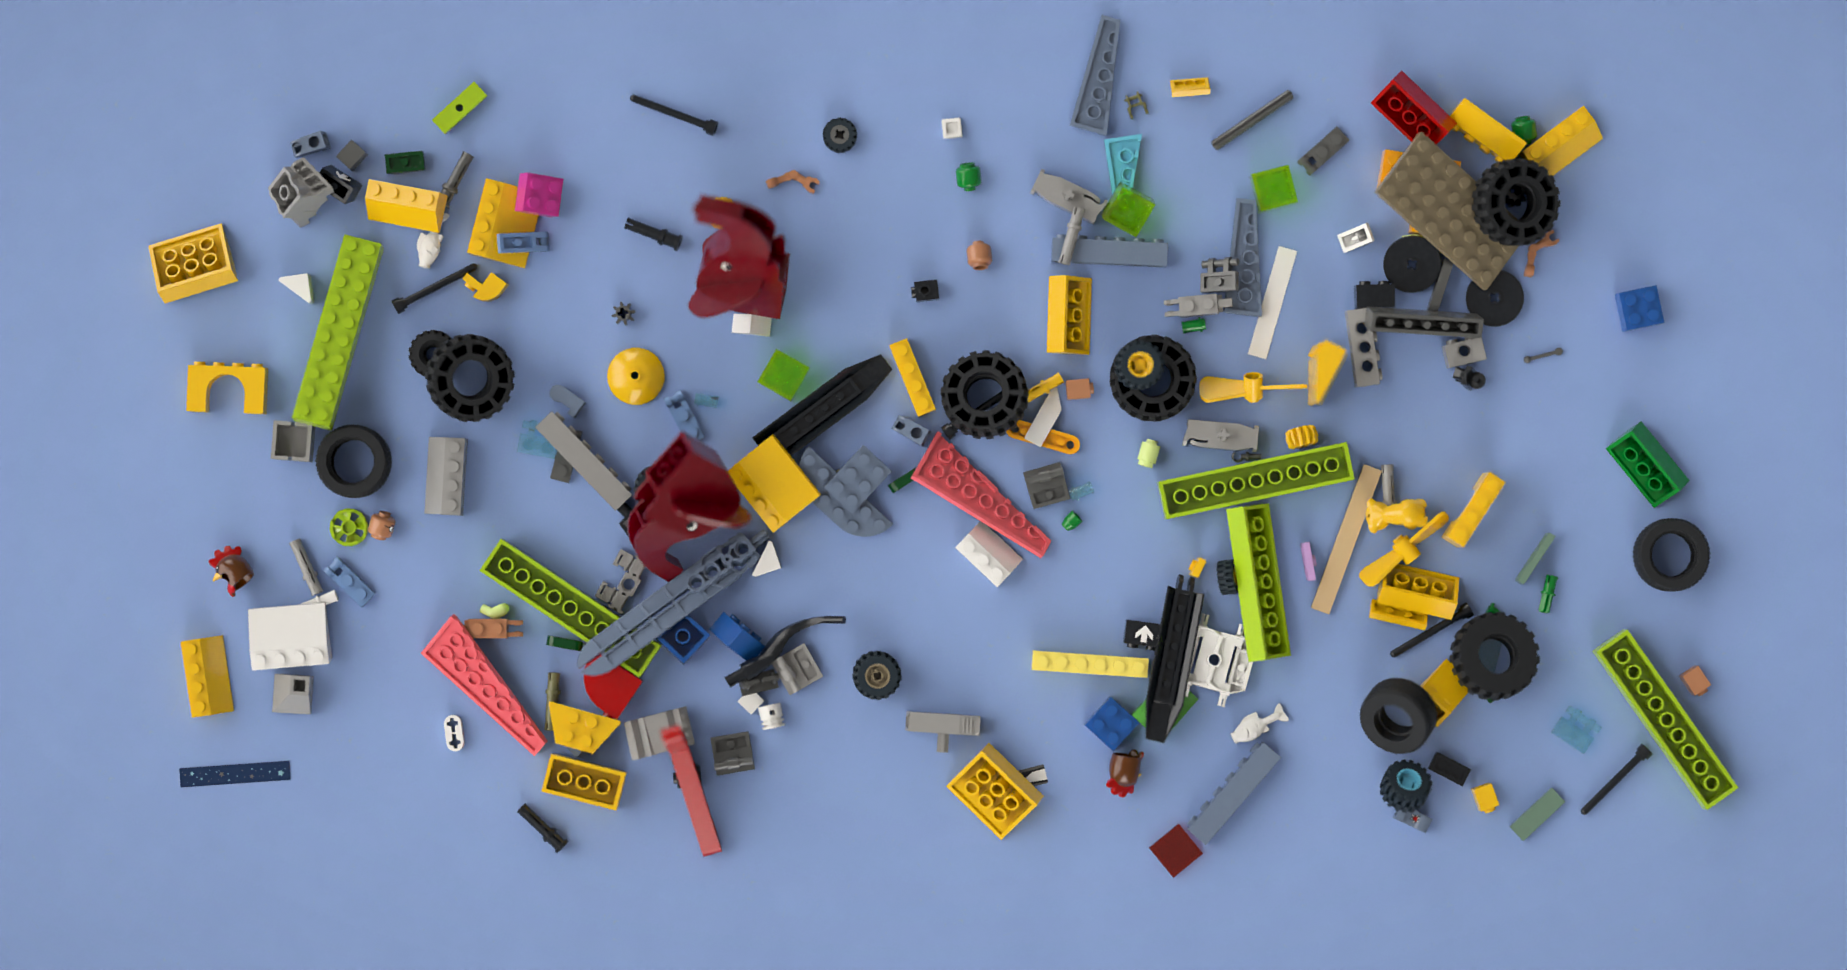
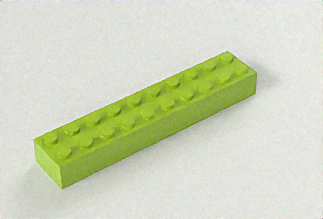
[292,234,384,431]
[1157,442,1355,520]
[479,539,662,678]
[1592,629,1738,810]

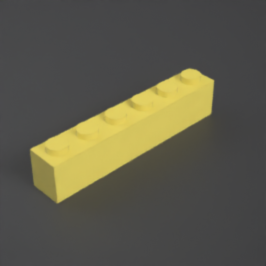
[1031,650,1149,678]

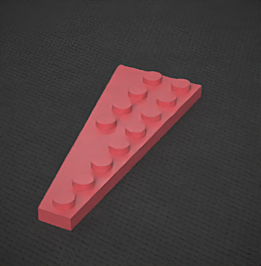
[911,431,1051,558]
[421,614,548,756]

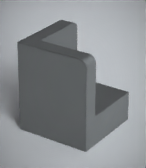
[336,140,368,171]

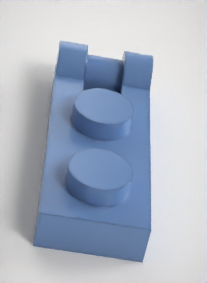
[497,232,550,254]
[663,390,705,440]
[323,556,376,608]

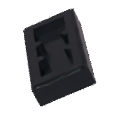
[1427,752,1471,787]

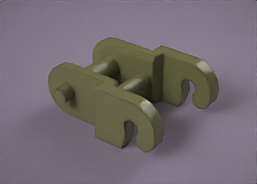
[1124,91,1149,120]

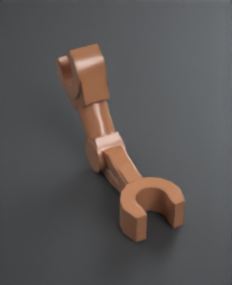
[766,170,820,194]
[1524,230,1560,278]

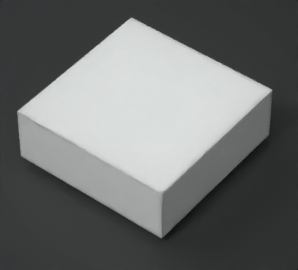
[941,118,962,139]
[737,693,765,714]

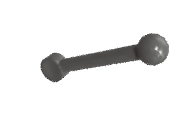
[1524,348,1563,363]

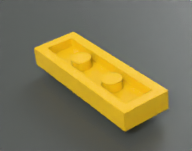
[1369,599,1428,630]

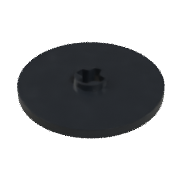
[1383,235,1441,293]
[1466,270,1524,327]

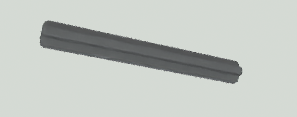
[1211,90,1294,150]

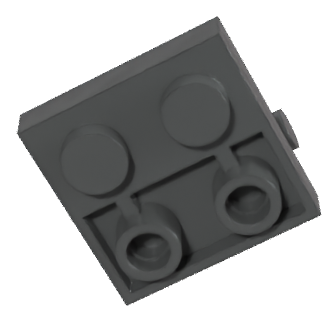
[1023,462,1070,509]
[710,731,755,776]

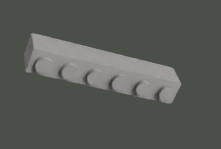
[535,411,632,511]

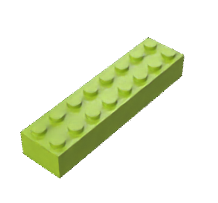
[1226,503,1291,662]

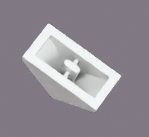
[1337,223,1375,253]
[278,273,314,304]
[732,314,772,337]
[752,541,782,577]

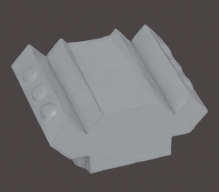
[268,157,334,228]
[624,706,695,761]

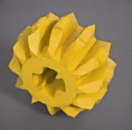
[1285,425,1319,449]

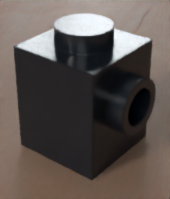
[911,279,939,303]

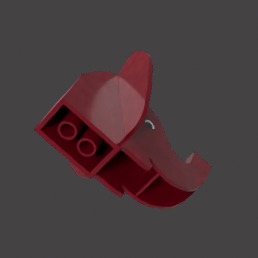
[688,195,790,319]
[627,431,752,582]

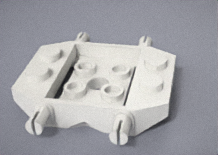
[1185,613,1253,707]

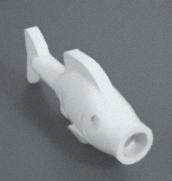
[417,213,450,269]
[1230,703,1289,744]

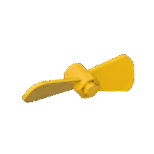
[1199,372,1307,403]
[1359,511,1449,587]

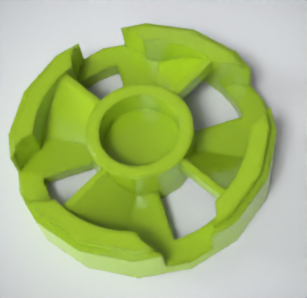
[330,508,369,546]

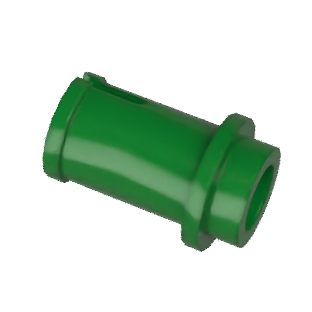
[1181,317,1206,334]

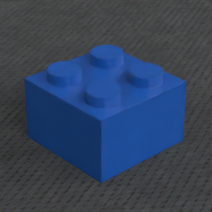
[1615,285,1665,332]
[656,615,710,665]
[1084,696,1139,751]

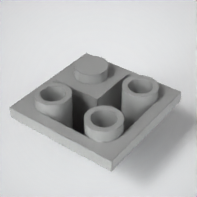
[272,674,314,714]

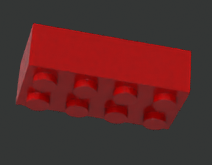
[1371,70,1457,145]

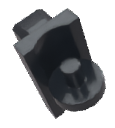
[1452,366,1486,390]

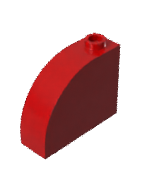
[584,654,643,720]

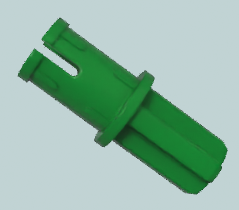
[1538,575,1558,613]

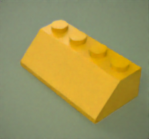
[1450,98,1527,162]
[1519,106,1603,176]
[365,179,448,233]
[1047,275,1092,355]
[1377,564,1459,620]
[180,635,234,718]

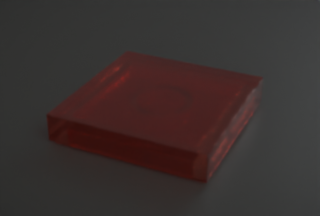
[1149,823,1203,878]

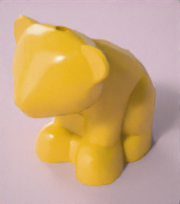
[1366,498,1428,533]

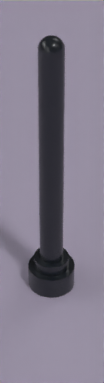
[630,95,718,136]
[392,263,477,314]
[941,391,1003,440]
[1390,602,1474,658]
[1581,744,1653,815]

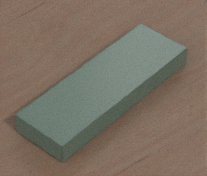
[1515,533,1556,584]
[1509,788,1565,841]

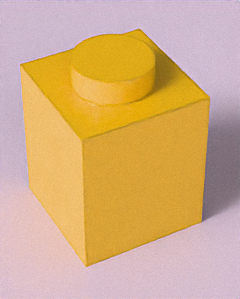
[1471,782,1499,813]

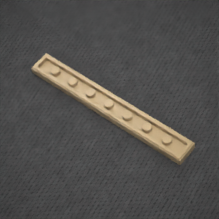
[1311,464,1382,615]

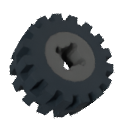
[823,117,857,153]

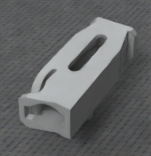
[1030,169,1108,224]
[1182,419,1259,452]
[905,711,981,753]

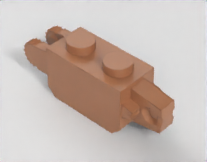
[464,619,523,638]

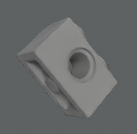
[1442,337,1487,369]

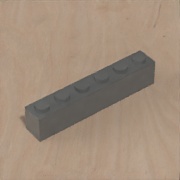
[1364,307,1484,338]

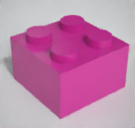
[515,172,564,217]

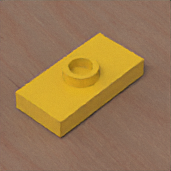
[1170,77,1210,97]
[1188,557,1206,578]

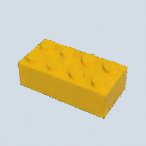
[541,753,627,810]

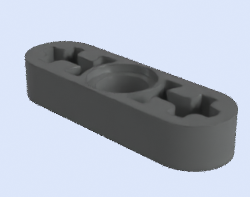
[1427,258,1453,311]

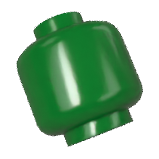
[1511,116,1537,145]
[956,162,982,191]

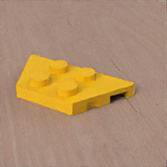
[549,701,621,754]

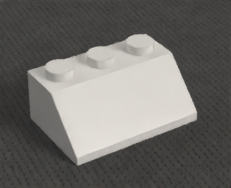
[955,521,1023,587]

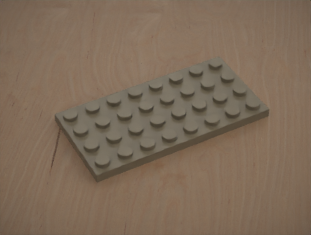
[1374,132,1519,290]

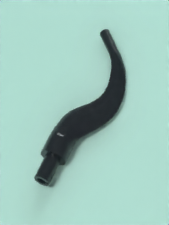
[724,616,846,688]

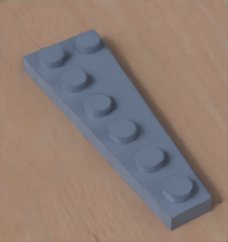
[1070,15,1120,136]
[1224,198,1262,317]

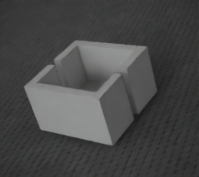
[271,420,316,462]

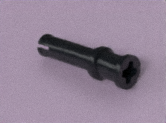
[624,217,683,251]
[517,803,569,853]

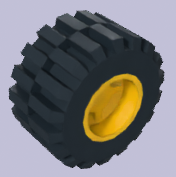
[1114,340,1165,390]

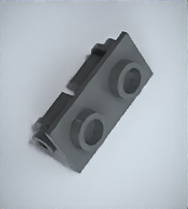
[739,669,779,696]

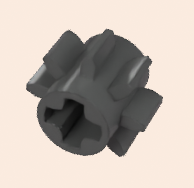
[612,302,636,326]

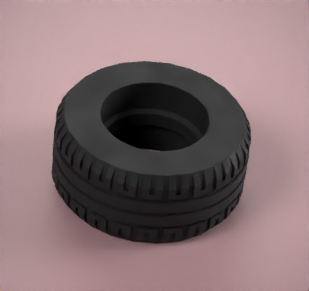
[1360,678,1437,754]

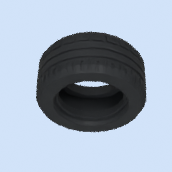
[315,425,392,498]
[1632,518,1710,591]

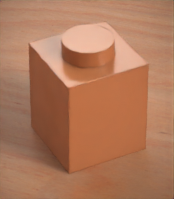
[1065,378,1094,400]
[1679,665,1711,696]

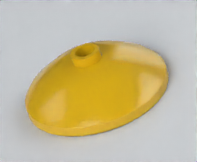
[607,348,665,405]

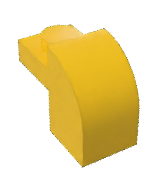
[462,272,509,302]

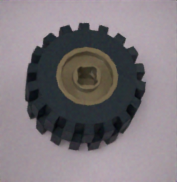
[852,651,901,700]

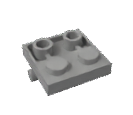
[772,643,823,695]

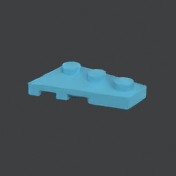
[1104,134,1142,197]

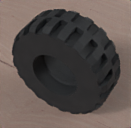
[1472,159,1560,246]
[425,334,515,422]
[1109,335,1197,422]
[941,350,1029,439]
[1449,612,1540,701]

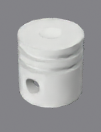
[758,703,785,730]

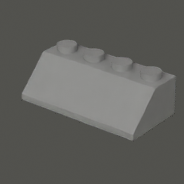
[424,437,468,516]

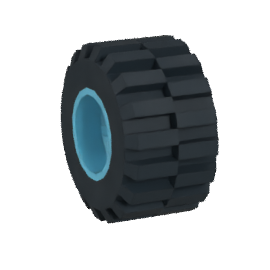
[1379,759,1432,813]

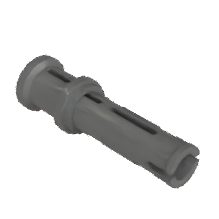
[440,151,474,208]

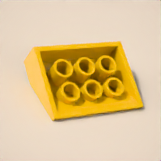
[467,178,539,268]
[148,223,238,303]
[1308,340,1346,406]
[728,434,821,533]
[946,743,1044,840]

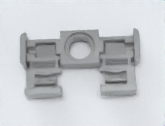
[595,549,645,614]

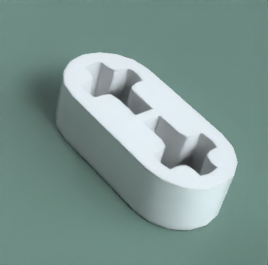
[444,715,465,751]

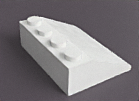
[248,602,332,670]

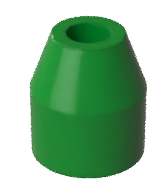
[1062,510,1083,531]

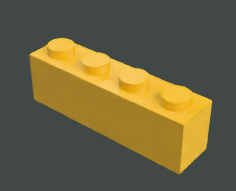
[889,338,936,417]

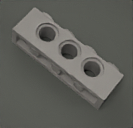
[1345,308,1382,388]

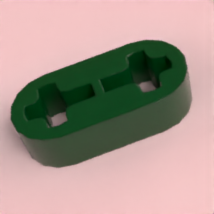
[888,467,917,493]
[546,635,583,651]

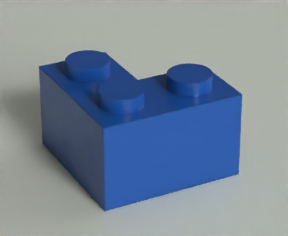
[709,612,765,660]

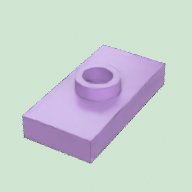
[1300,542,1317,581]

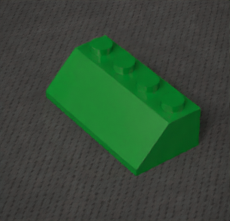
[1606,421,1690,508]

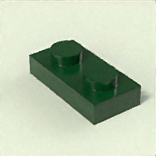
[385,151,426,174]

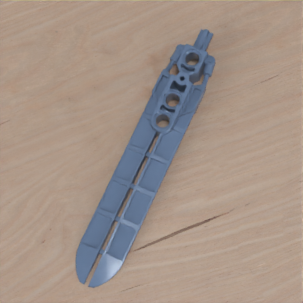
[577,530,770,676]

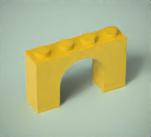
[186,362,268,415]
[1441,472,1506,548]

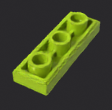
[432,82,487,135]

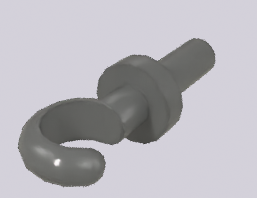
[1231,452,1261,463]

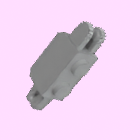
[1164,294,1233,318]

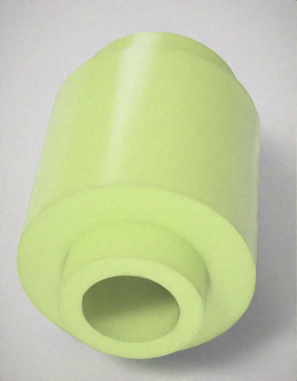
[1137,439,1160,468]

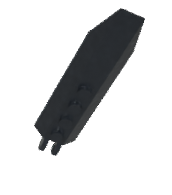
[752,354,892,456]
[1145,574,1205,743]

